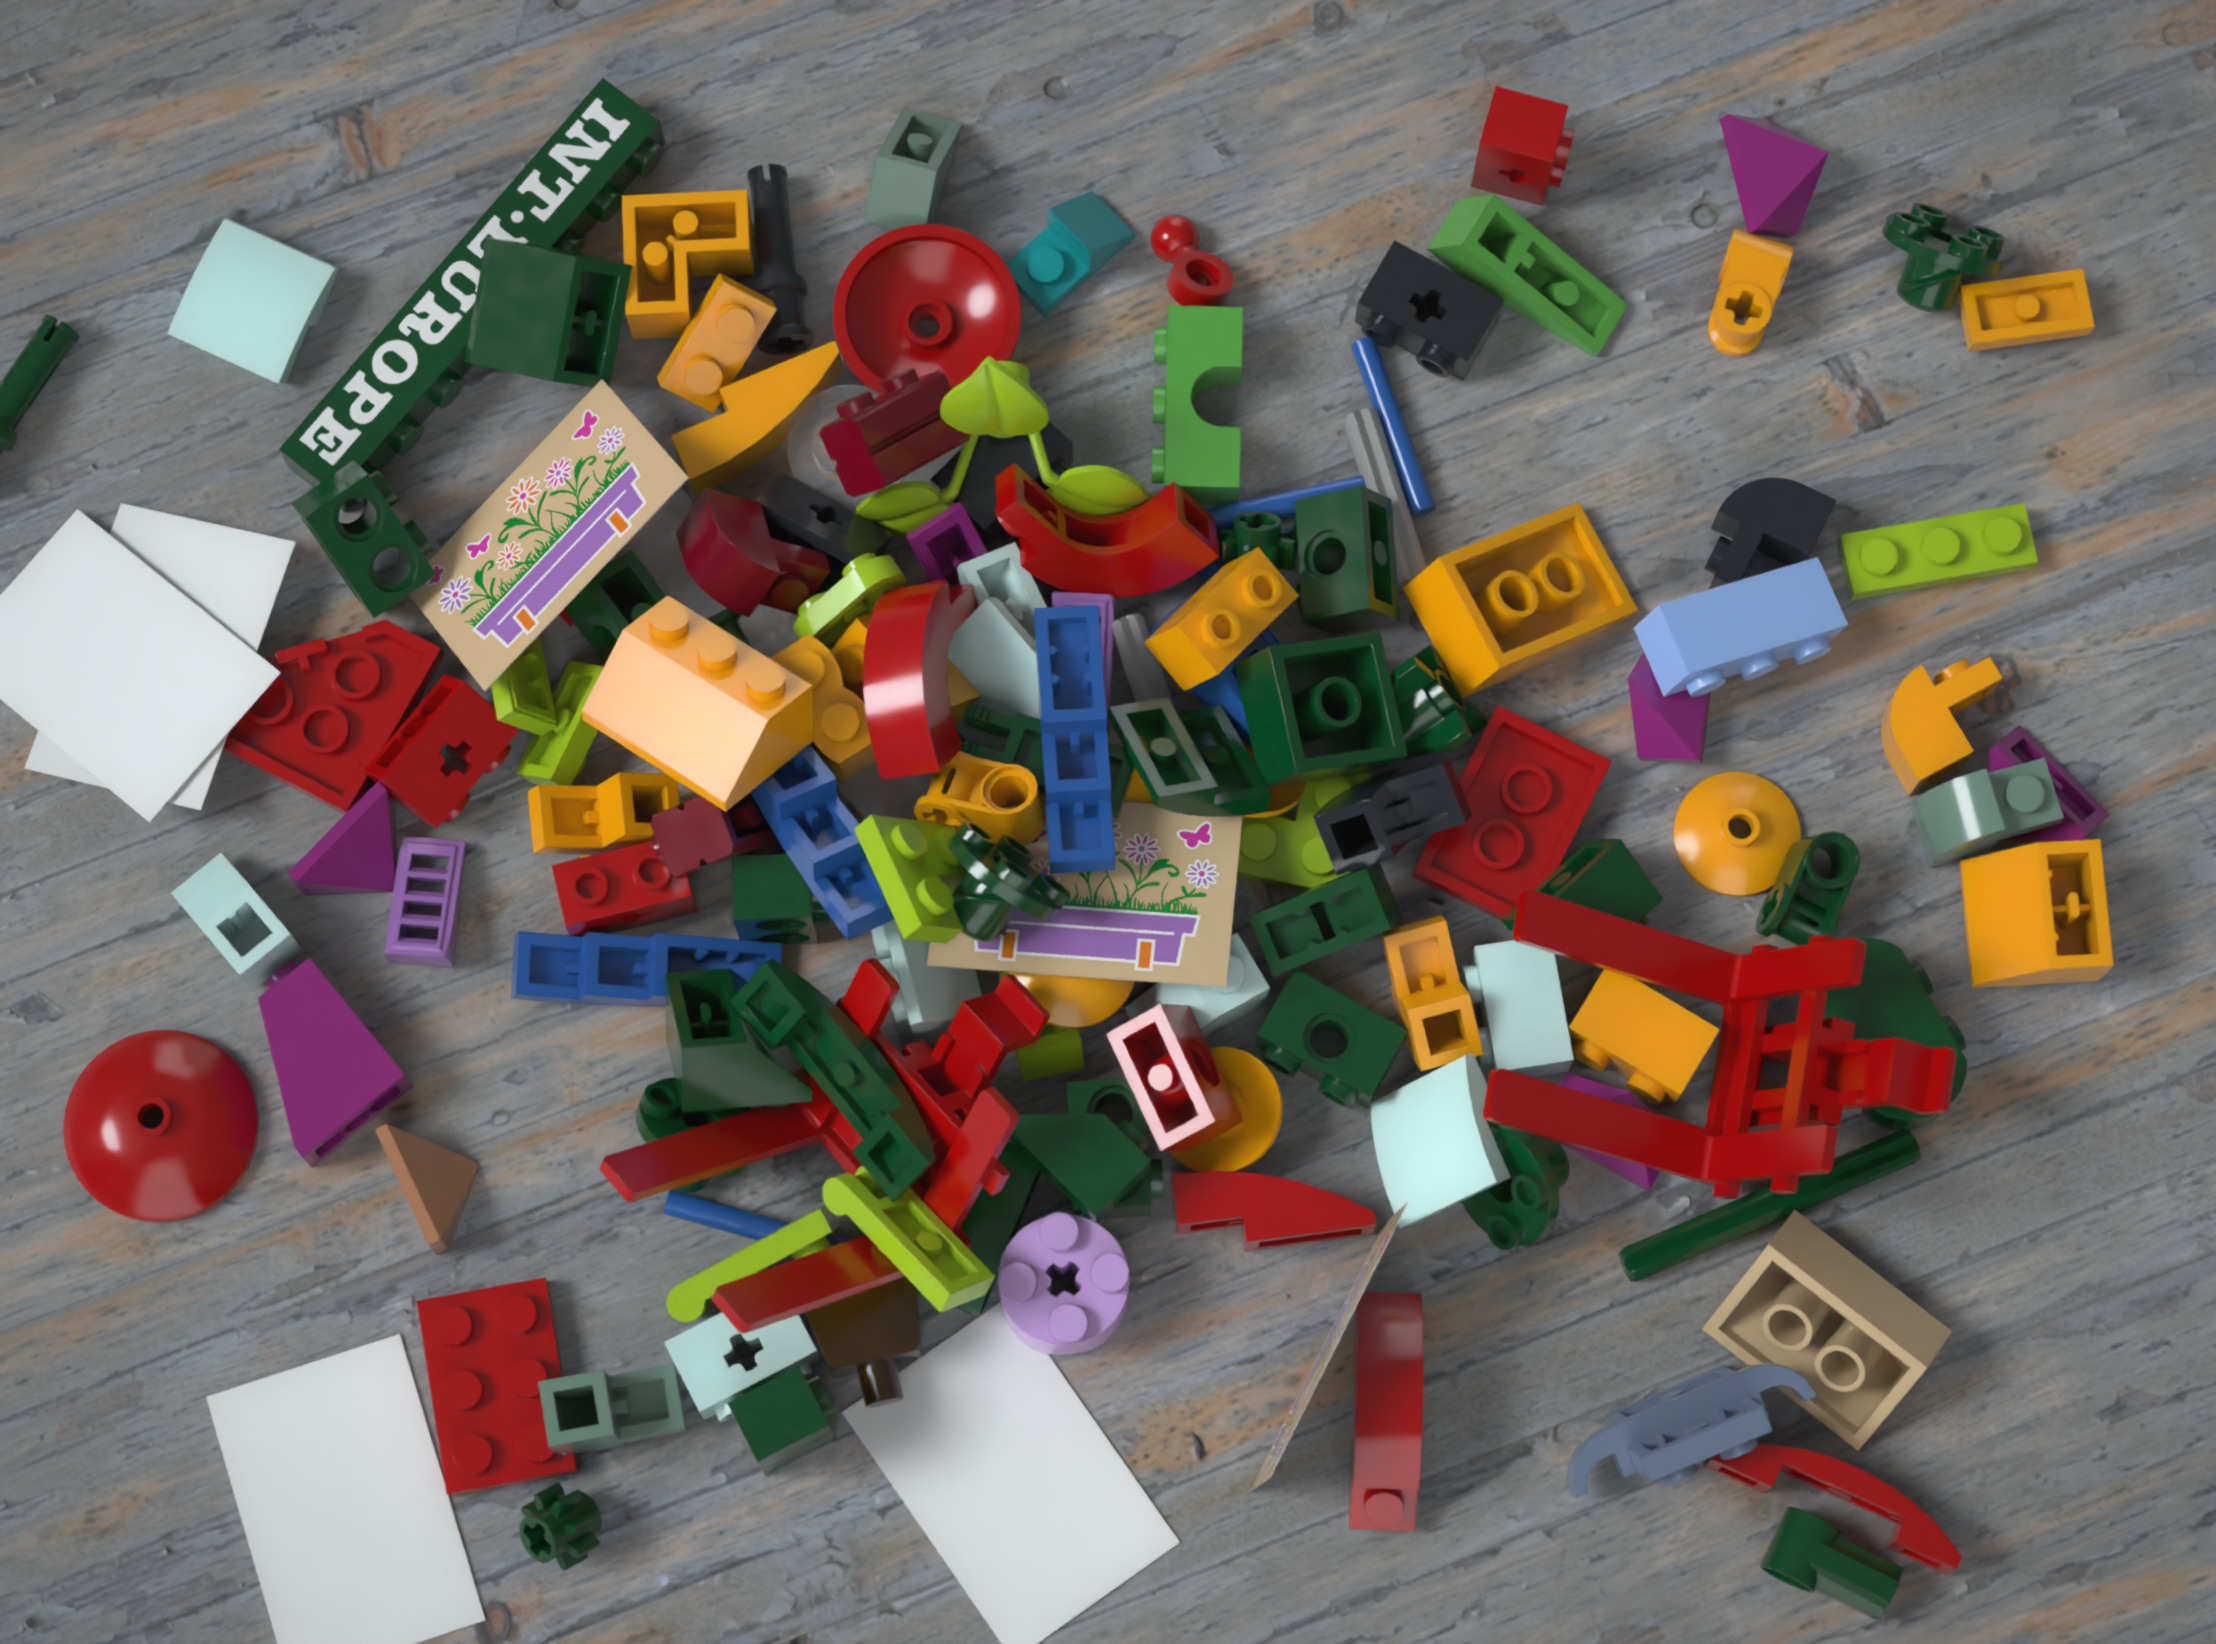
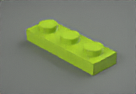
[1837,503,2038,601]

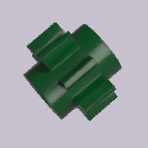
[1219,511,1295,572]
[520,1482,602,1571]

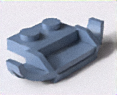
[1567,1362,1817,1498]

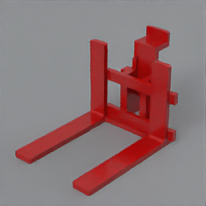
[1483,890,1957,1199]
[599,958,1050,1333]

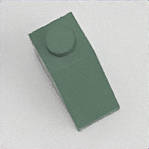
[864,107,963,233]

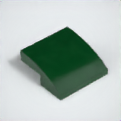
[1107,697,1272,817]

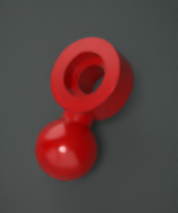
[1150,214,1233,307]

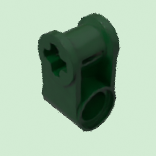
[1755,831,1861,946]

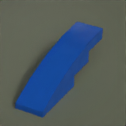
[1034,605,1116,874]
[750,744,894,941]
[511,931,782,1007]

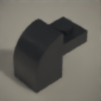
[1704,477,1836,590]
[1313,757,1472,875]

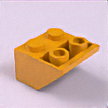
[1959,839,2114,988]

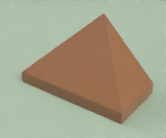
[375,1124,480,1255]

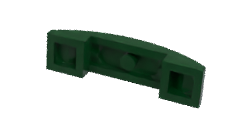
[730,959,936,1202]

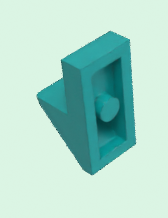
[1006,191,1135,318]

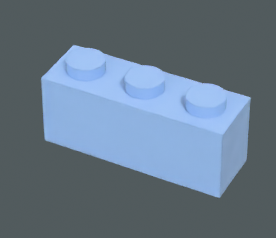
[1634,557,1848,697]

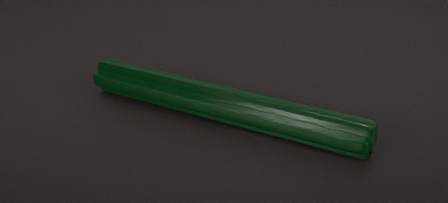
[1619,1129,1921,1282]

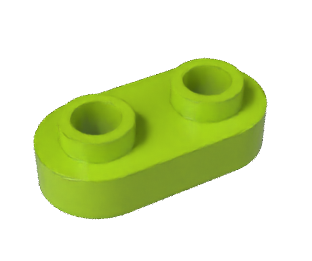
[793,553,906,649]

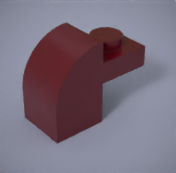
[676,488,830,617]

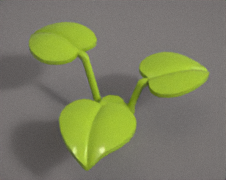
[855,356,1154,538]

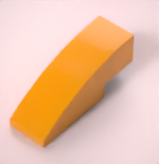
[671,341,843,498]

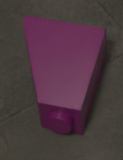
[258,958,413,1167]

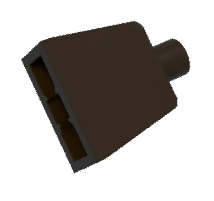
[805,1276,921,1408]

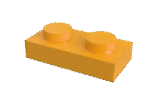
[1957,268,2095,352]
[657,273,777,414]

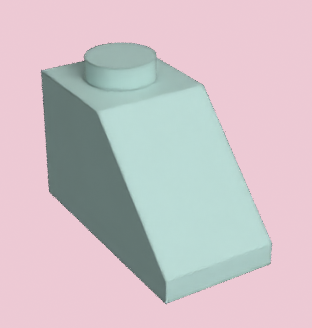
[1125,933,1270,1038]

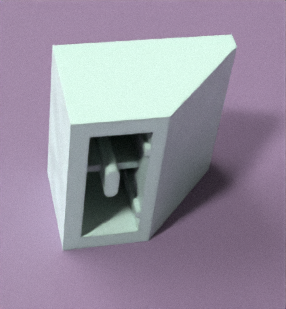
[871,919,982,1046]

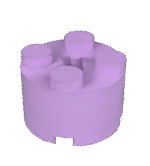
[998,1212,1129,1355]

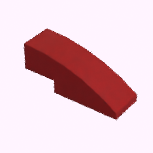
[1170,1171,1376,1252]

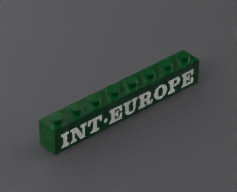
[279,78,665,513]

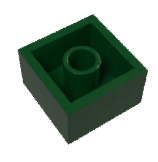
[1234,632,1408,788]

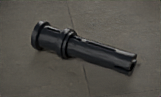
[747,164,814,355]

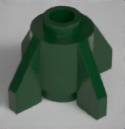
[1390,644,1488,760]

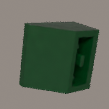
[464,237,632,388]
[665,968,813,1113]

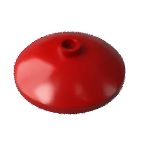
[833,224,1021,396]
[63,1030,259,1223]

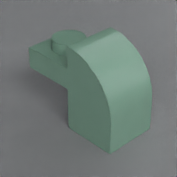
[1911,758,2064,868]
[538,1364,687,1453]

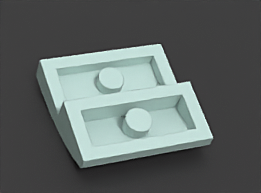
[167,218,339,384]
[947,597,1040,752]
[1371,1053,1511,1229]

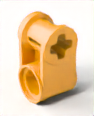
[1707,228,1794,357]
[914,751,1045,845]

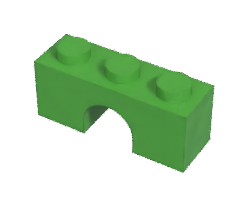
[1151,305,1243,505]

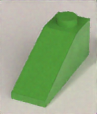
[1427,194,1628,356]

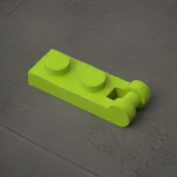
[822,1166,995,1313]
[666,1205,840,1323]

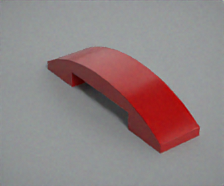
[1704,1444,1962,1575]

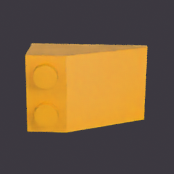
[1403,502,1639,698]

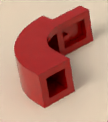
[995,463,1219,598]
[863,579,979,780]
[1349,1292,1424,1531]

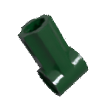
[1760,1507,1904,1620]

